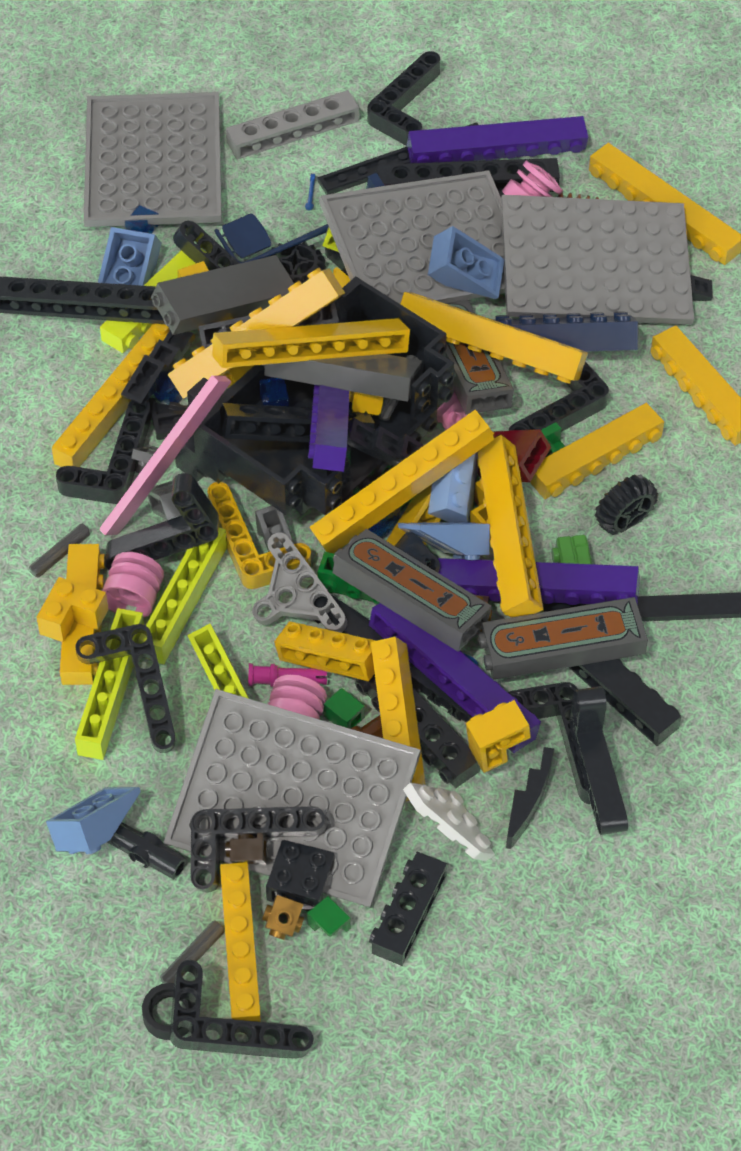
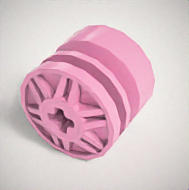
[502,160,563,197]
[102,552,164,618]
[267,675,327,720]

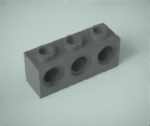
[148,480,181,520]

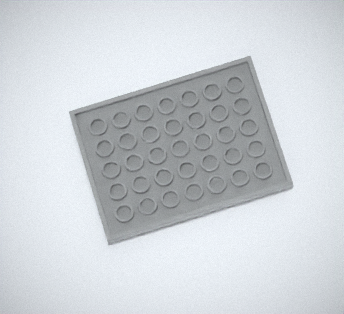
[84,92,222,227]
[319,170,505,304]
[501,195,694,325]
[163,689,421,908]

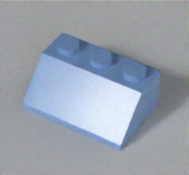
[428,452,478,522]

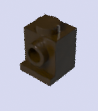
[225,833,267,865]

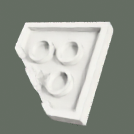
[403,782,495,861]

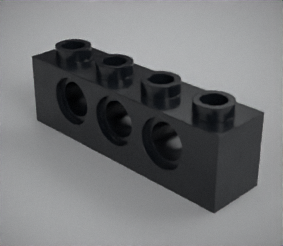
[369,851,447,966]

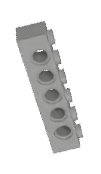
[226,90,359,160]

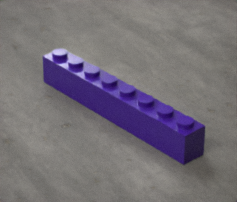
[407,116,589,163]
[308,385,349,472]
[437,558,640,606]
[369,603,541,753]

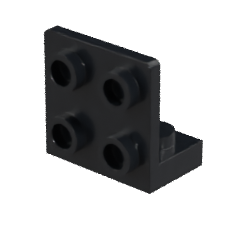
[266,840,334,911]

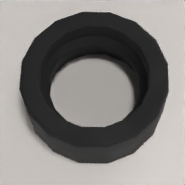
[142,983,193,1040]

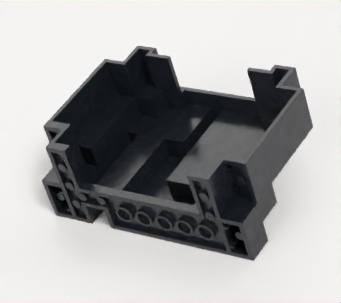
[175,276,455,515]

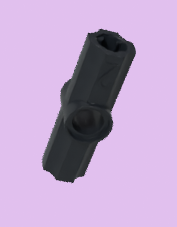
[107,822,187,880]

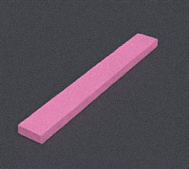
[99,375,231,535]

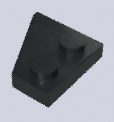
[148,398,188,440]

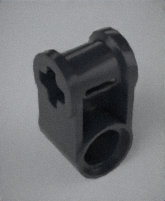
[395,532,440,573]

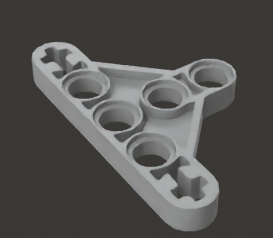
[252,533,347,633]

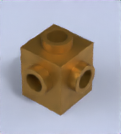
[262,895,304,940]

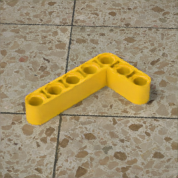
[207,482,311,589]

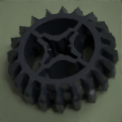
[269,240,326,284]
[594,474,659,535]

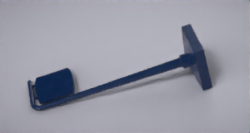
[214,173,385,263]

